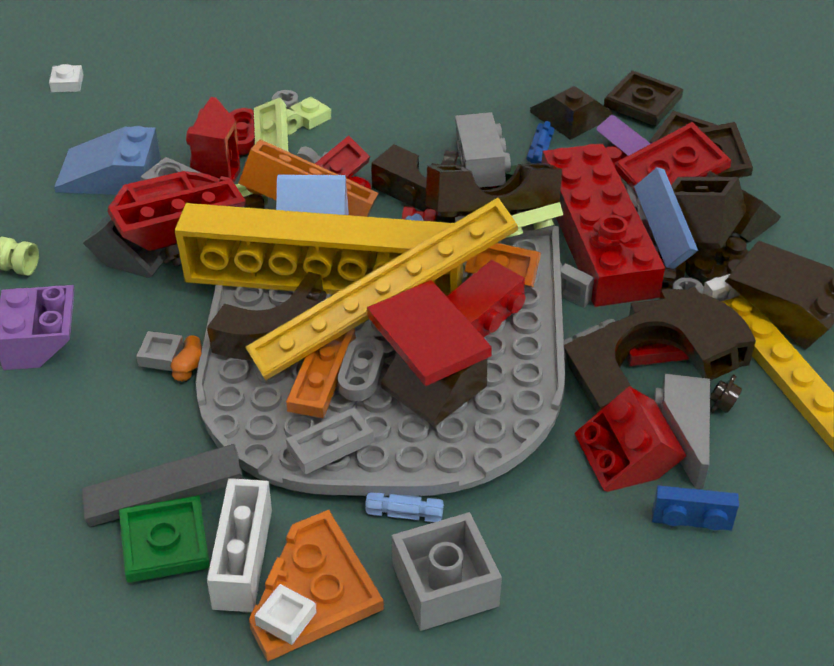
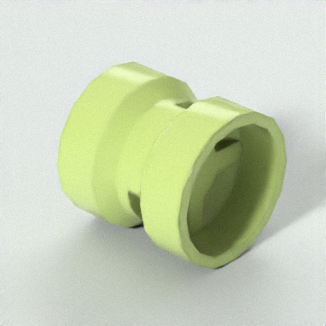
[0,237,39,276]

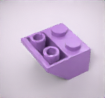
[0,285,75,370]

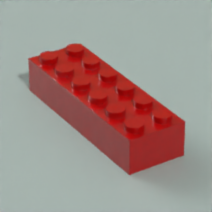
[542,143,665,307]

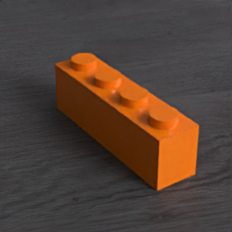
[238,139,379,217]

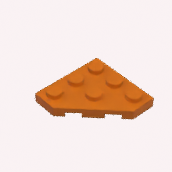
[249,509,384,662]

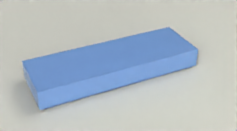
[634,167,698,269]

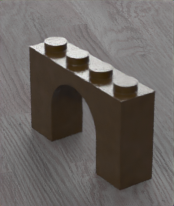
[564,286,739,413]

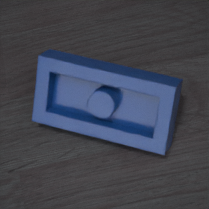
[652,485,739,531]

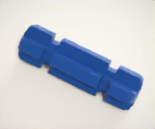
[526,121,554,163]

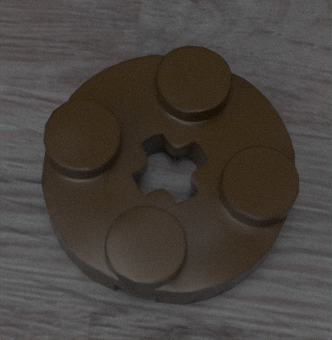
[685,237,749,286]

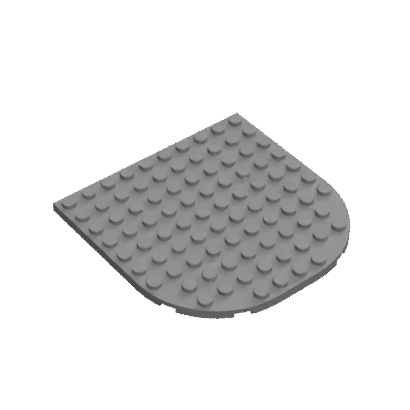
[196,226,565,496]

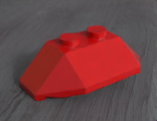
[107,171,246,251]

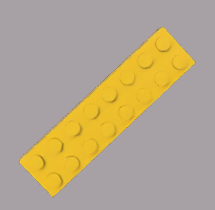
[175,203,463,296]

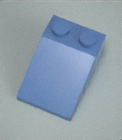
[54,126,160,195]

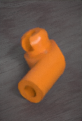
[170,335,202,382]

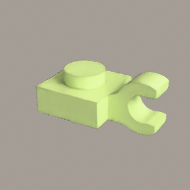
[286,97,331,135]

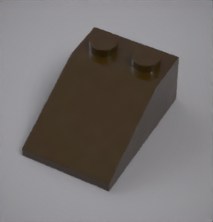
[725,241,834,350]

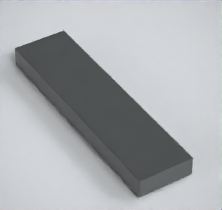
[82,444,243,527]

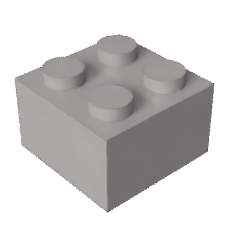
[392,512,502,631]

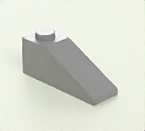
[654,374,710,489]

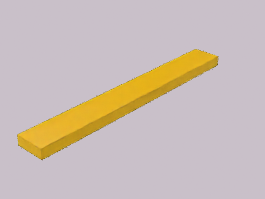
[246,198,518,381]

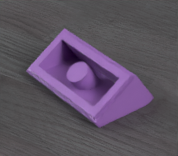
[597,115,651,156]

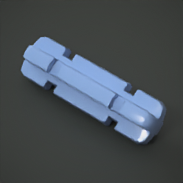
[365,493,444,522]

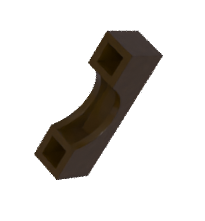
[371,144,492,223]
[425,163,562,217]

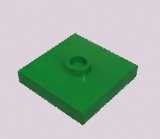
[119,495,210,583]

